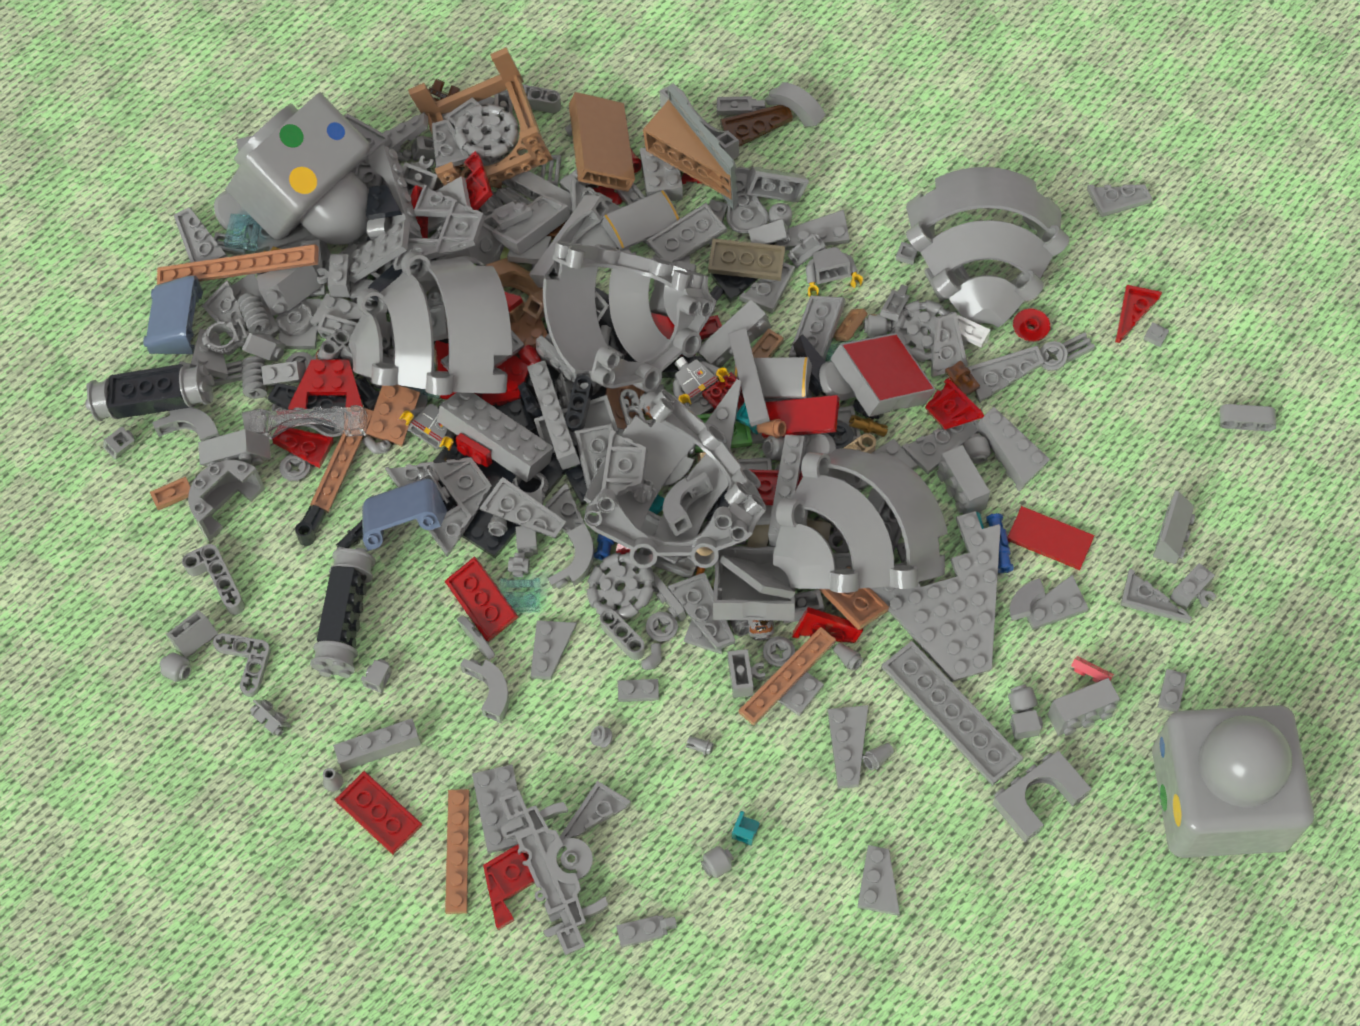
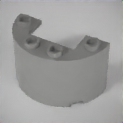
[188,460,265,542]

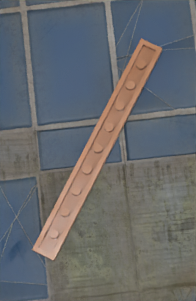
[157,244,319,285]

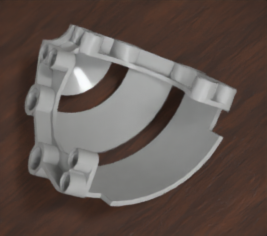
[906,167,1070,327]
[543,242,716,392]
[349,251,512,395]
[584,390,766,568]
[773,448,948,593]

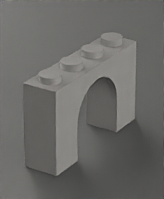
[993,751,1091,843]

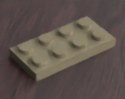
[708,239,785,281]

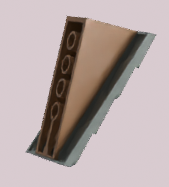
[643,84,739,210]

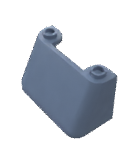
[143,276,203,354]
[362,479,447,551]

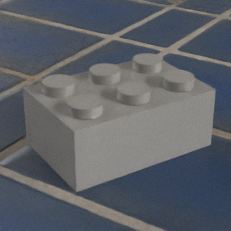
[640,148,683,201]
[198,429,271,467]
[937,445,990,515]
[1047,678,1120,736]

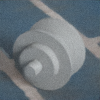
[591,725,612,748]

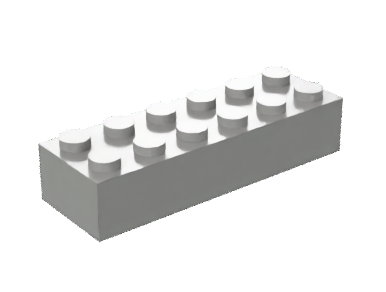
[437,392,554,482]

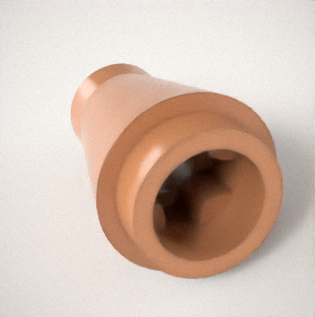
[757,419,786,438]

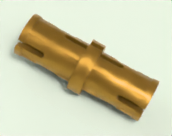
[849,415,888,437]

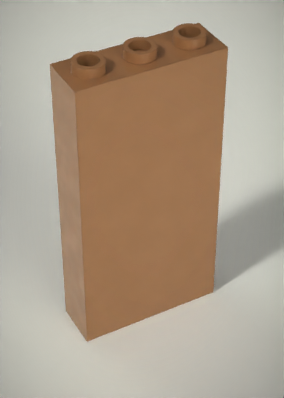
[569,92,635,192]

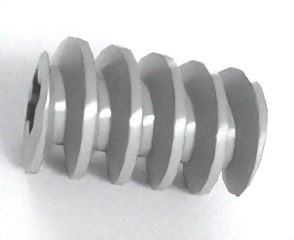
[237,293,271,333]
[241,356,267,399]

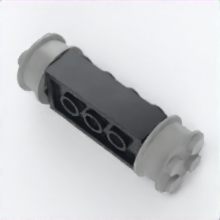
[85,363,214,421]
[310,547,376,678]

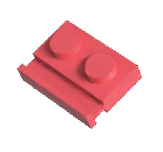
[1071,656,1114,683]

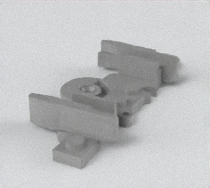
[499,790,608,956]

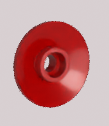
[1013,309,1050,342]

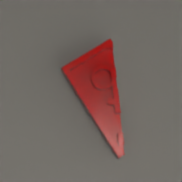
[1115,285,1162,343]

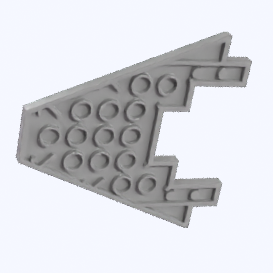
[871,511,1000,682]

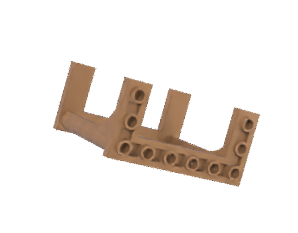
[408,47,553,186]

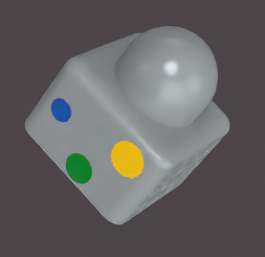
[225,92,370,245]
[1152,705,1314,858]

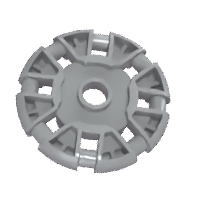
[454,104,519,159]
[892,300,951,362]
[587,552,655,620]

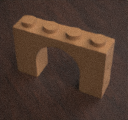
[486,258,545,320]

